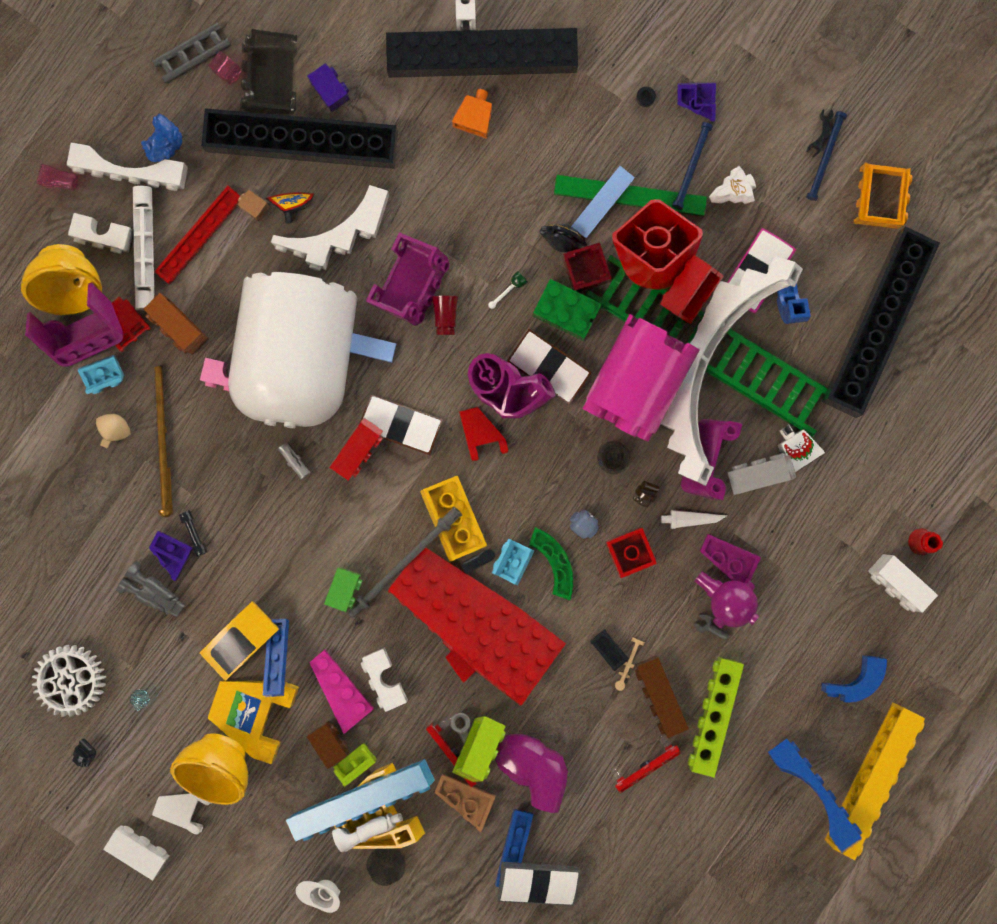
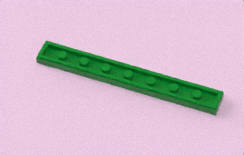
[554,175,707,217]

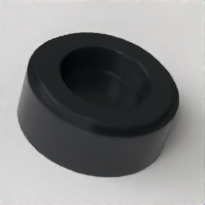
[636,87,656,107]

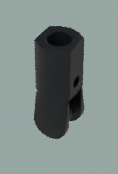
[461,549,495,574]

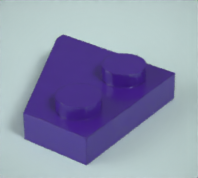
[149,531,193,581]

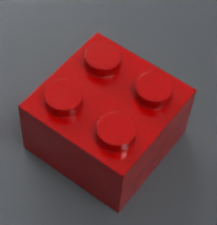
[605,527,657,578]

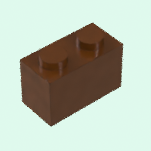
[306,721,349,769]

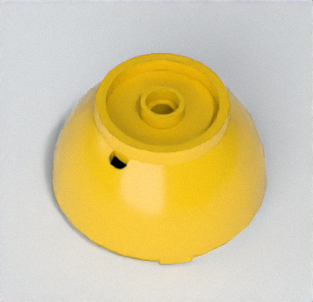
[21,244,102,315]
[170,733,249,805]

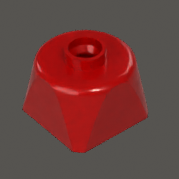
[612,199,703,290]

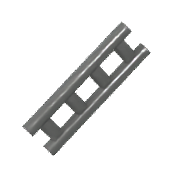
[153,23,231,83]

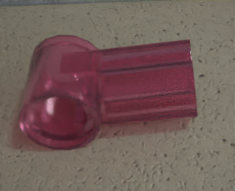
[36,164,78,191]

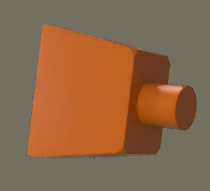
[452,89,492,139]

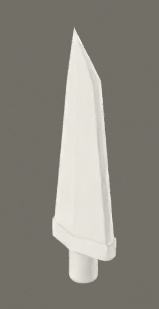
[661,510,728,529]

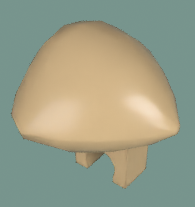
[96,414,131,448]

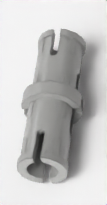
[277,442,311,480]

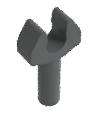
[694,614,729,640]

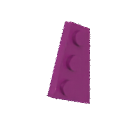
[699,533,761,583]

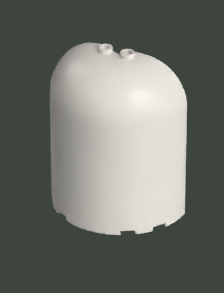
[228,272,358,428]

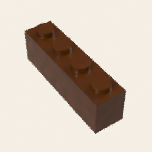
[634,656,689,738]

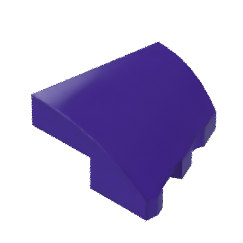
[677,82,716,122]

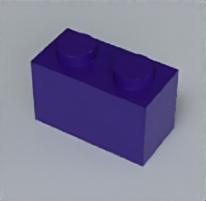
[307,63,350,112]

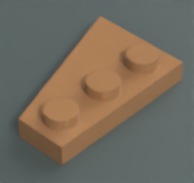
[435,773,496,833]

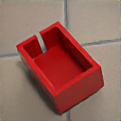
[660,255,724,324]

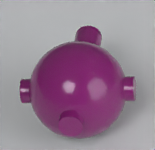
[695,571,760,628]

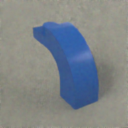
[777,283,811,324]
[821,655,887,703]

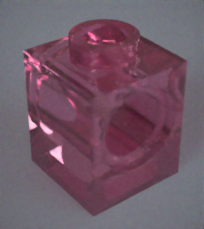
[208,51,241,85]

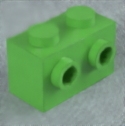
[324,567,363,612]

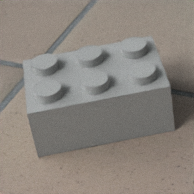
[728,453,797,495]

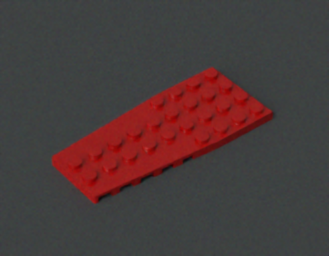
[388,548,566,706]

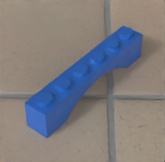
[768,739,862,854]

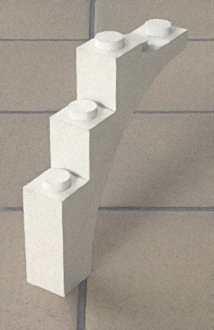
[271,185,389,271]

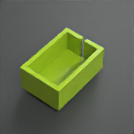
[452,716,506,782]

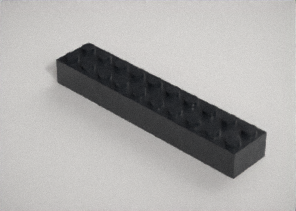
[386,28,578,78]
[201,108,398,169]
[821,226,940,418]

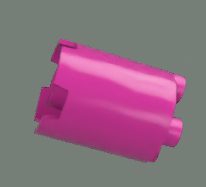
[582,314,700,442]

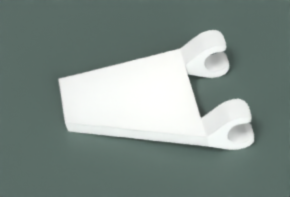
[152,793,211,834]

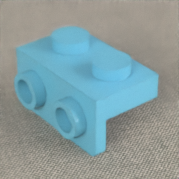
[78,355,124,394]
[492,539,534,585]

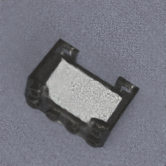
[240,29,297,114]

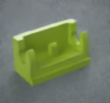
[333,743,377,787]

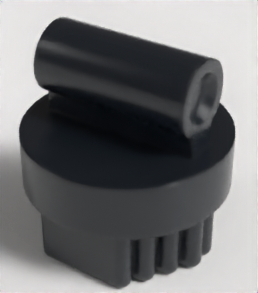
[72,738,96,767]

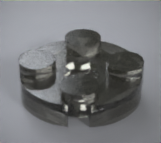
[366,848,406,886]

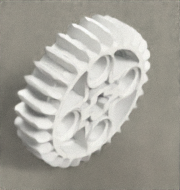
[32,645,106,717]

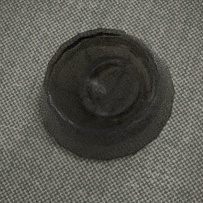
[597,441,630,474]

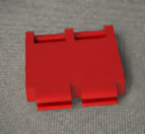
[112,296,151,353]

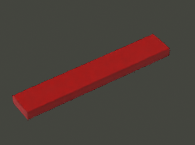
[154,185,240,285]

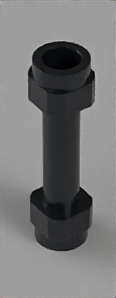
[179,510,208,557]

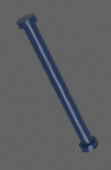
[806,111,847,201]
[672,122,713,210]

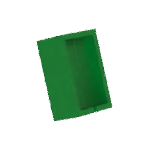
[532,279,602,341]

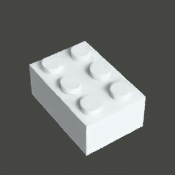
[868,554,938,613]

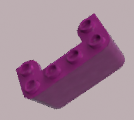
[366,232,450,326]

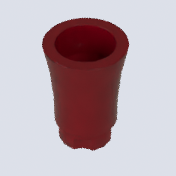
[432,296,459,335]

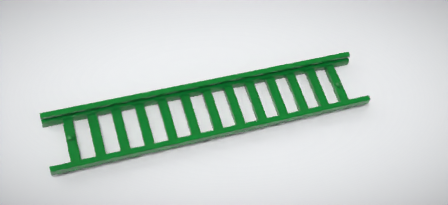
[585,255,827,437]

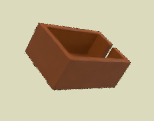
[144,293,209,355]

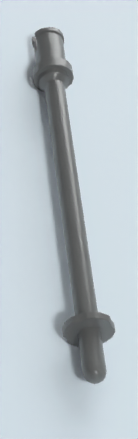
[348,506,462,617]

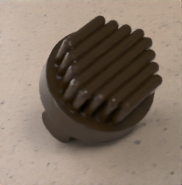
[633,481,659,508]

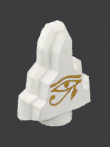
[709,166,756,204]

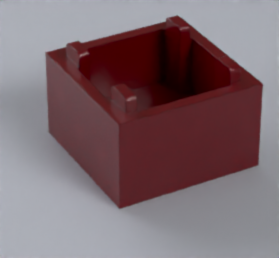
[562,242,612,292]

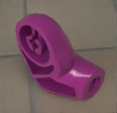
[468,353,555,418]
[495,734,568,813]

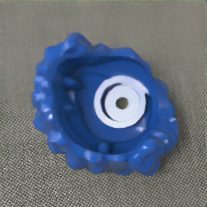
[141,114,182,162]

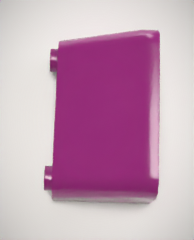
[681,419,742,501]

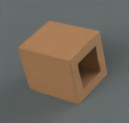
[237,189,270,222]

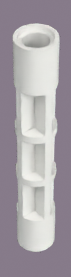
[133,186,154,311]

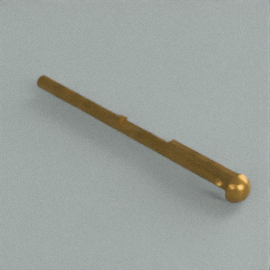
[154,366,173,518]

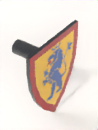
[266,192,314,224]

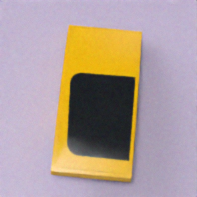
[200,601,279,681]

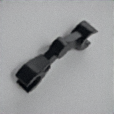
[806,109,834,157]

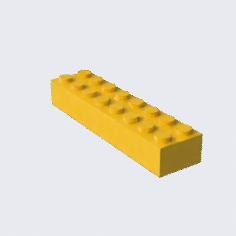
[825,702,925,860]

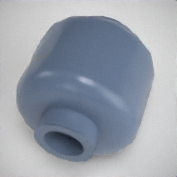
[570,510,599,539]

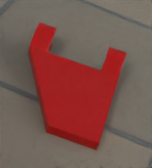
[459,407,508,461]

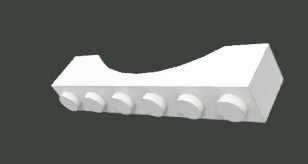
[67,143,188,191]

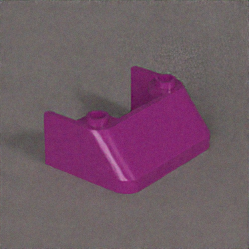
[25,282,123,367]

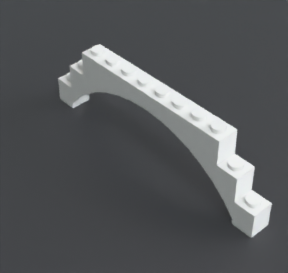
[660,256,803,486]

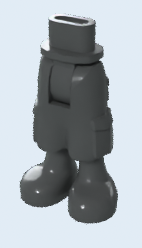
[116,561,185,618]

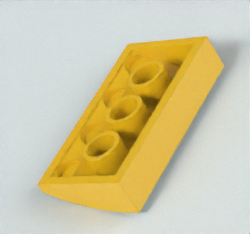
[420,475,487,562]

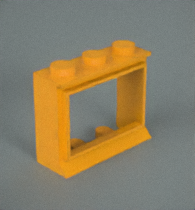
[854,162,912,229]

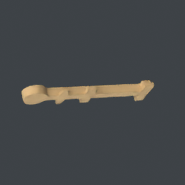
[615,637,645,691]

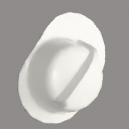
[296,880,340,913]

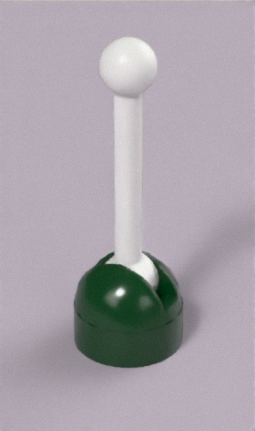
[488,271,528,309]

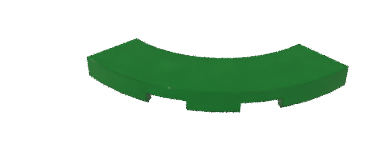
[529,527,573,600]

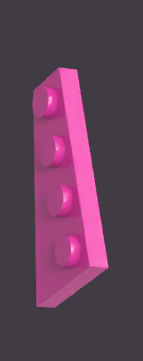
[309,650,374,734]

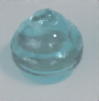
[130,690,150,710]

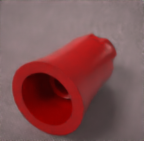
[908,528,943,555]

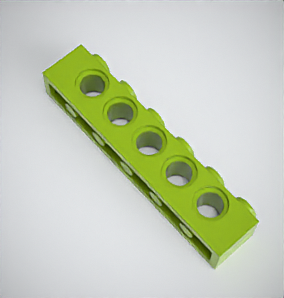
[688,656,744,778]

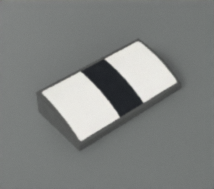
[497,862,580,906]

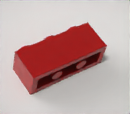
[329,418,383,481]

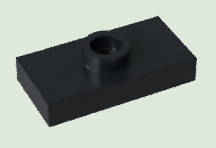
[590,629,629,671]

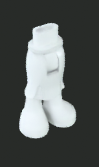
[332,813,403,852]

